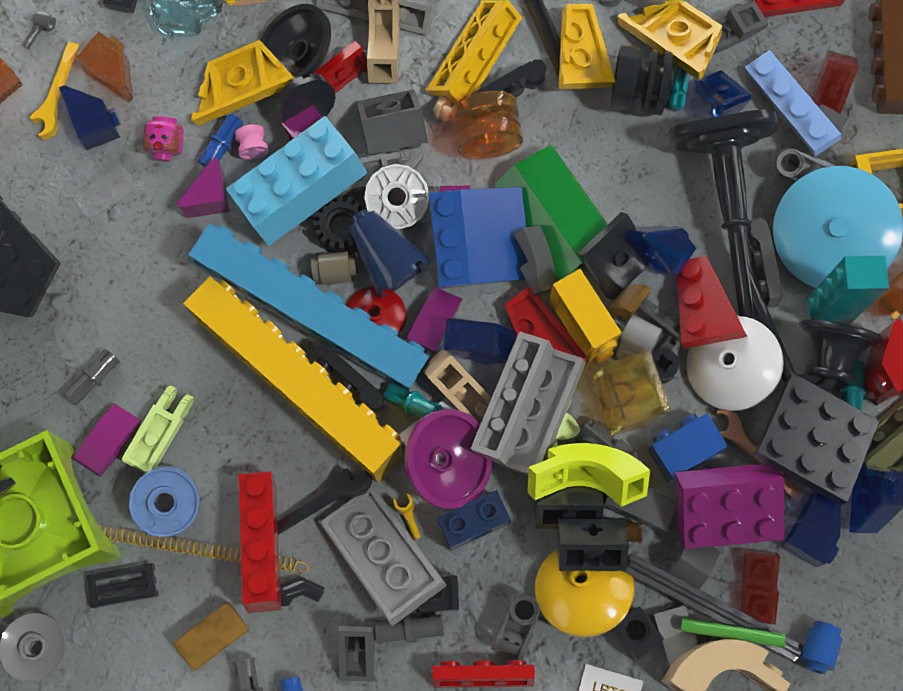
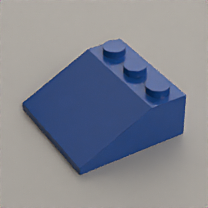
[429,187,528,289]

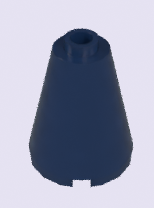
[349,209,431,299]

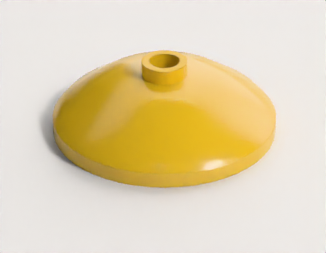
[535,549,635,637]

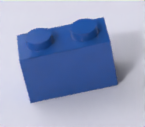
[648,413,728,483]

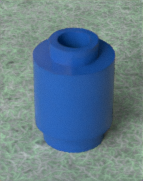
[800,621,843,675]

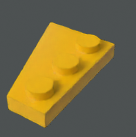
[558,4,615,90]

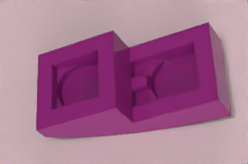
[407,287,462,353]
[74,403,140,477]

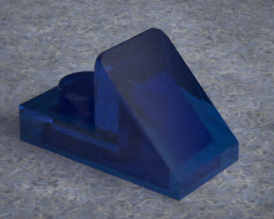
[695,70,751,117]

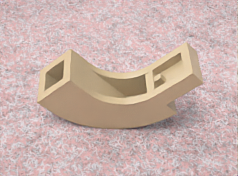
[367,0,400,83]
[661,639,791,691]

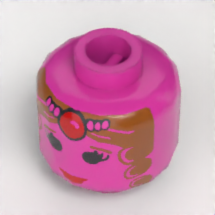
[143,116,184,162]

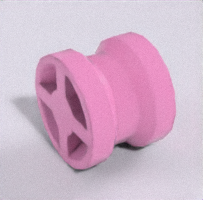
[235,124,269,160]

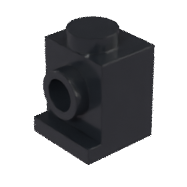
[419,575,460,613]

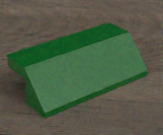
[494,145,608,280]

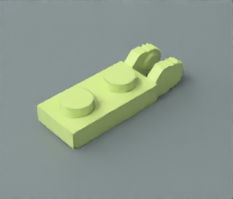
[121,385,194,473]

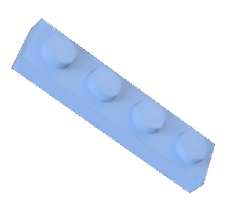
[745,50,841,157]

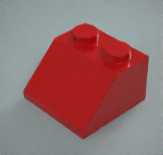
[864,319,903,406]

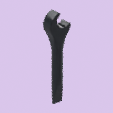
[278,468,372,535]

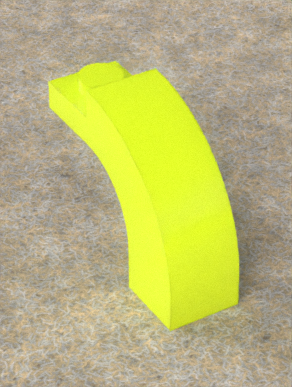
[527,443,650,507]

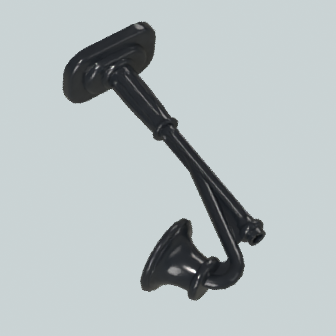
[669,109,883,392]

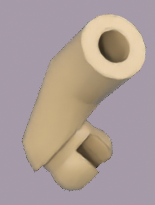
[433,96,454,122]

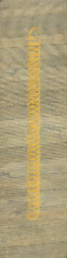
[99,525,309,572]

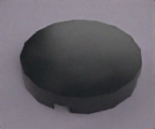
[278,74,336,122]

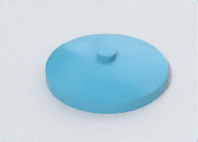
[773,166,903,288]

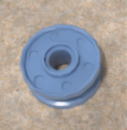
[129,466,200,537]

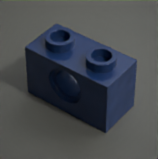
[437,490,511,551]

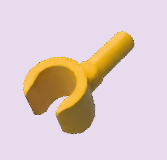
[393,493,421,540]

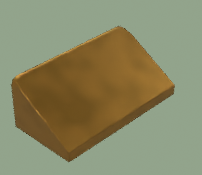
[173,602,250,671]

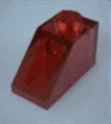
[812,50,859,114]

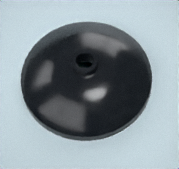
[260,4,331,79]

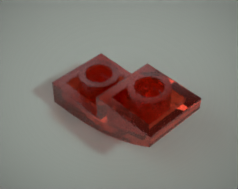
[741,550,781,624]

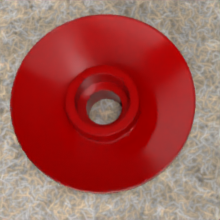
[346,286,406,337]

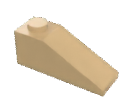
[422,347,492,425]

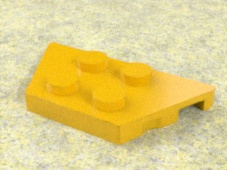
[618,0,722,80]
[191,40,295,126]

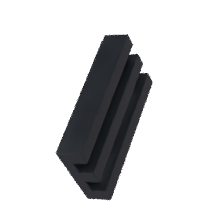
[87,563,159,608]

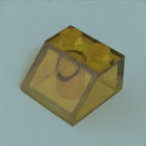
[591,349,671,436]

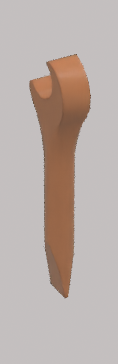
[714,409,803,501]

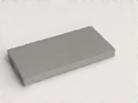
[319,484,447,626]

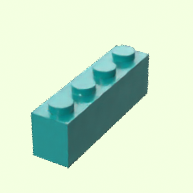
[806,256,889,325]

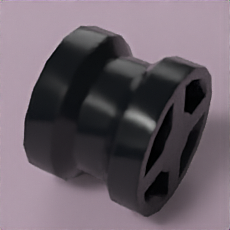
[644,348,679,385]

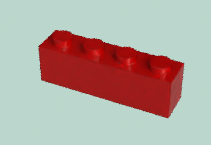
[238,471,281,614]

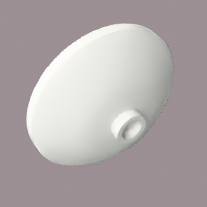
[687,316,783,411]

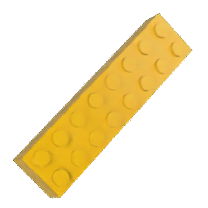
[183,276,404,483]

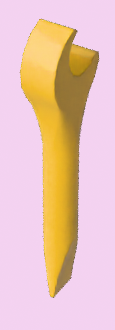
[30,42,79,141]

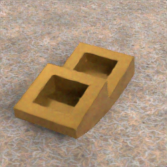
[607,284,652,321]

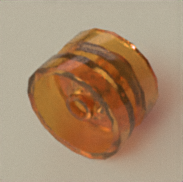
[452,91,523,159]

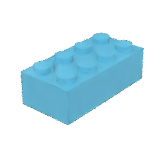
[226,116,368,246]

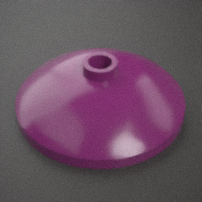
[405,409,492,509]

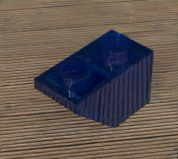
[444,318,517,365]

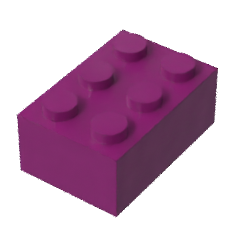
[675,464,784,549]

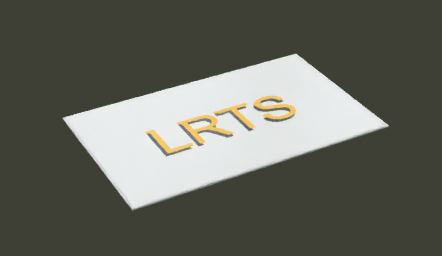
[579,664,644,691]

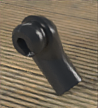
[280,577,325,607]

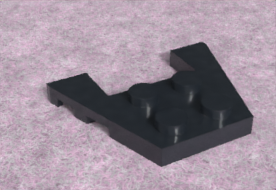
[0,196,61,317]

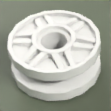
[364,164,429,229]

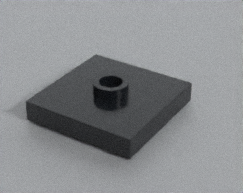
[577,212,655,300]

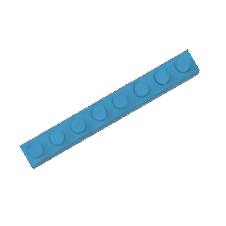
[188,223,429,390]

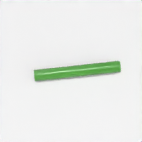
[681,618,785,648]

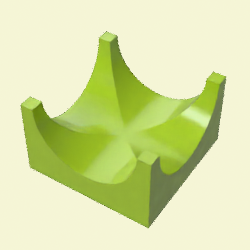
[0,430,122,618]

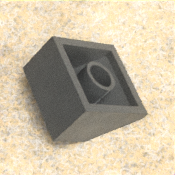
[356,89,428,155]

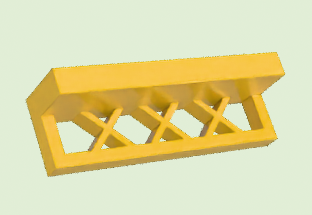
[426,0,522,110]

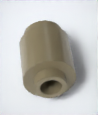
[311,251,357,285]

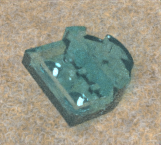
[150,0,222,37]

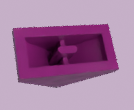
[176,158,229,218]

